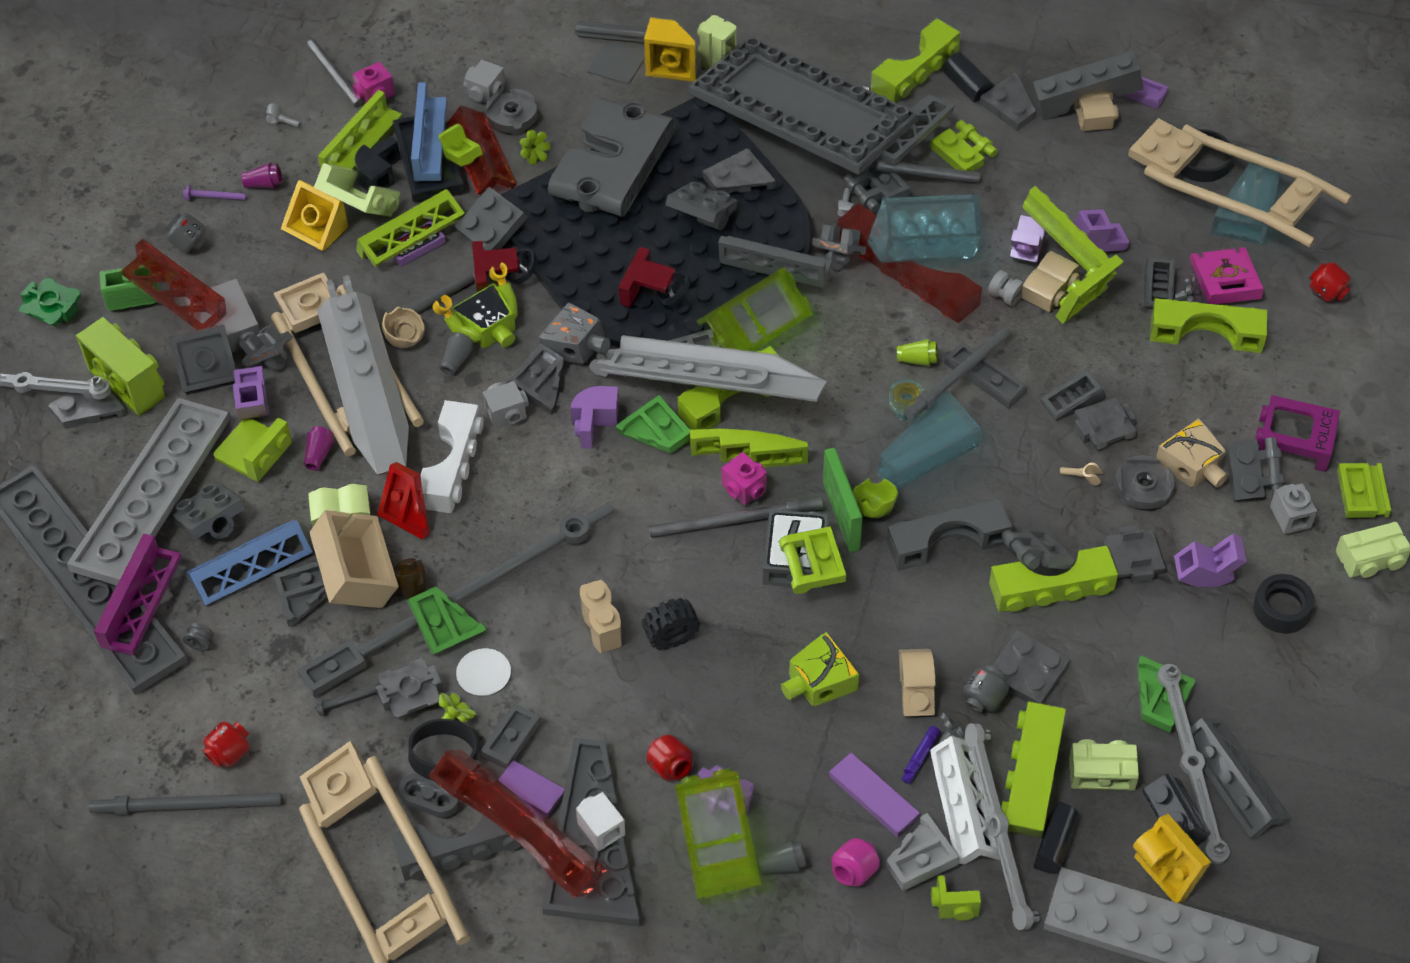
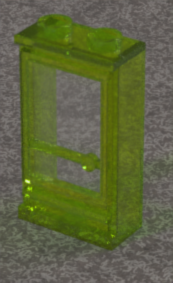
[697,267,813,352]
[674,769,764,904]

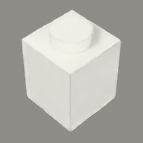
[576,792,626,851]

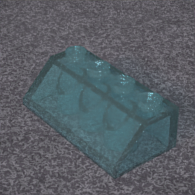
[867,195,982,262]

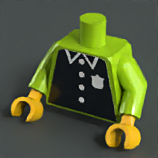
[433,263,518,348]

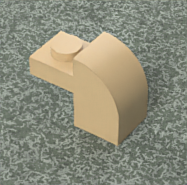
[899,649,935,716]

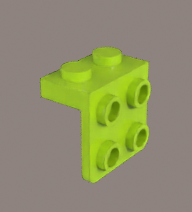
[214,418,293,482]

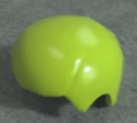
[852,478,898,519]

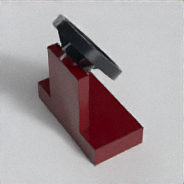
[472,241,537,293]
[618,247,691,307]

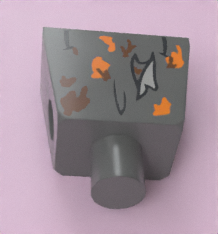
[538,303,610,364]

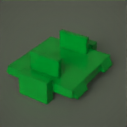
[18,277,82,327]

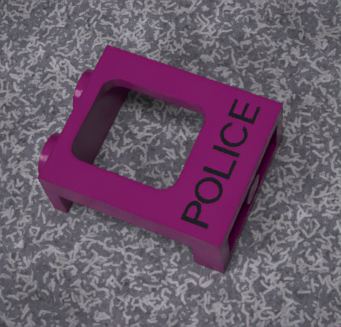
[1255,395,1340,472]

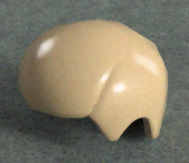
[382,307,425,348]

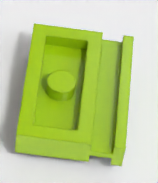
[1337,463,1391,518]

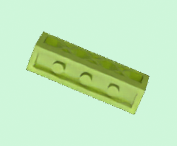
[318,90,403,171]
[356,189,465,268]

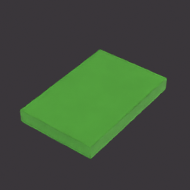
[823,448,862,553]

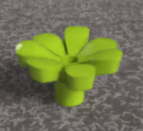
[520,130,550,165]
[438,693,476,723]

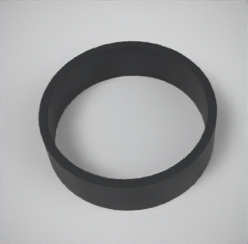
[1180,129,1233,182]
[408,719,478,782]

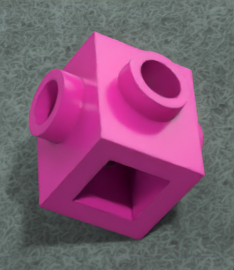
[352,61,395,103]
[721,452,767,505]

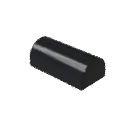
[943,52,995,102]
[1033,801,1079,874]

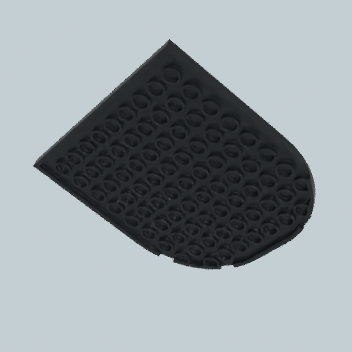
[501,97,811,348]

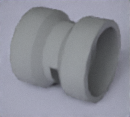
[988,270,1025,307]

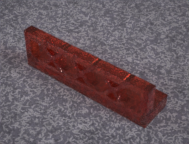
[447,105,517,196]
[121,239,227,330]

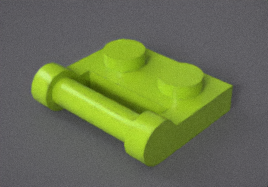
[778,526,846,594]

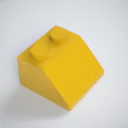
[644,18,696,82]

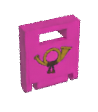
[1190,247,1264,304]

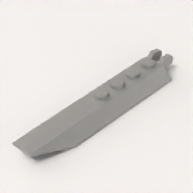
[317,275,409,476]
[589,335,827,402]

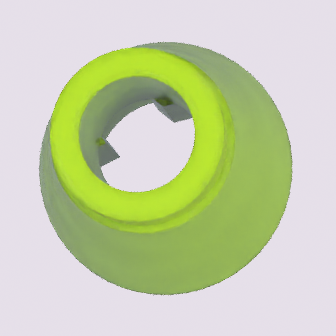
[897,339,938,367]

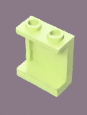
[314,163,400,217]

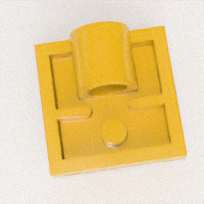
[1133,814,1211,904]

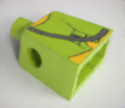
[781,632,859,706]

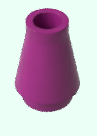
[241,162,283,188]
[303,426,335,471]

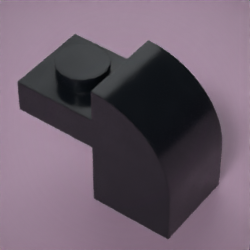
[355,136,401,192]

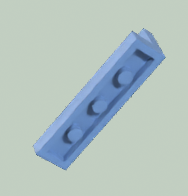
[411,83,447,181]
[186,520,312,605]

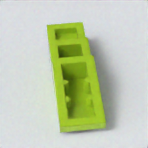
[690,428,808,468]

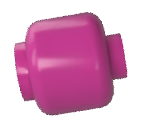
[831,838,880,887]

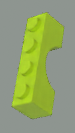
[871,18,960,103]
[1150,298,1267,353]
[677,346,779,430]
[989,545,1118,612]

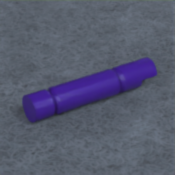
[901,726,941,784]

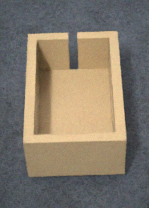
[310,510,399,608]

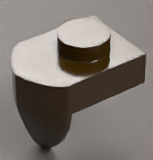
[392,558,427,600]

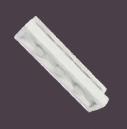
[930,736,1000,865]

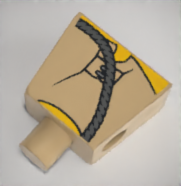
[1156,418,1228,488]

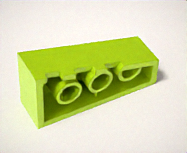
[1001,701,1066,838]

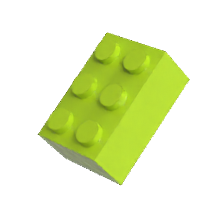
[76,317,166,416]

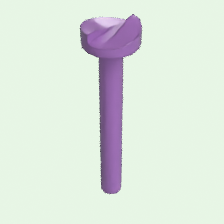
[183,185,246,201]

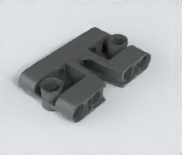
[548,98,675,217]

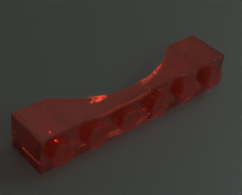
[837,203,982,324]
[429,749,606,898]

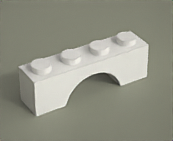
[420,400,484,514]

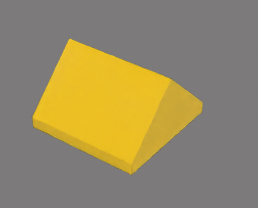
[281,180,348,251]

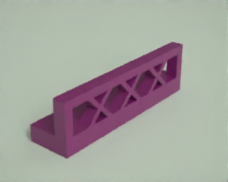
[94,533,182,656]

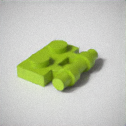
[930,120,998,172]

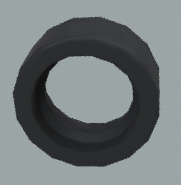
[1253,574,1315,634]

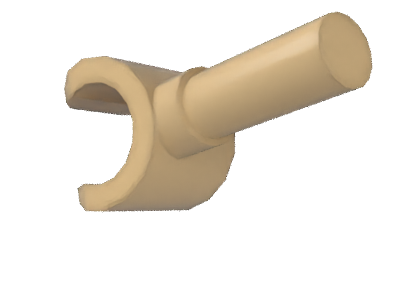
[1060,462,1103,486]

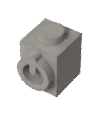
[463,60,506,104]
[483,381,529,429]
[1270,483,1317,534]

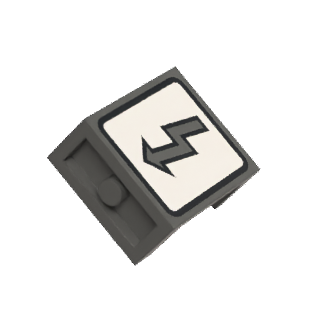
[763,509,828,590]

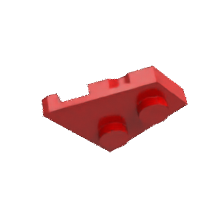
[377,462,430,539]

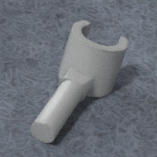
[266,104,301,128]
[837,188,855,219]

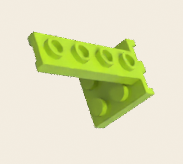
[1023,186,1124,324]

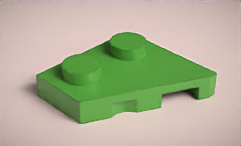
[615,395,690,454]
[407,587,486,655]
[1137,655,1196,733]

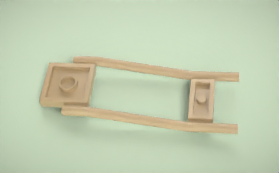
[1128,118,1352,248]
[271,272,424,456]
[299,741,470,963]

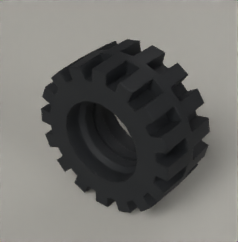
[642,598,701,650]

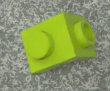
[438,124,483,167]
[931,875,981,921]

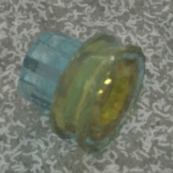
[888,379,924,421]

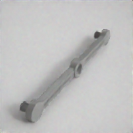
[0,372,112,399]
[1157,664,1230,865]
[965,723,1040,930]

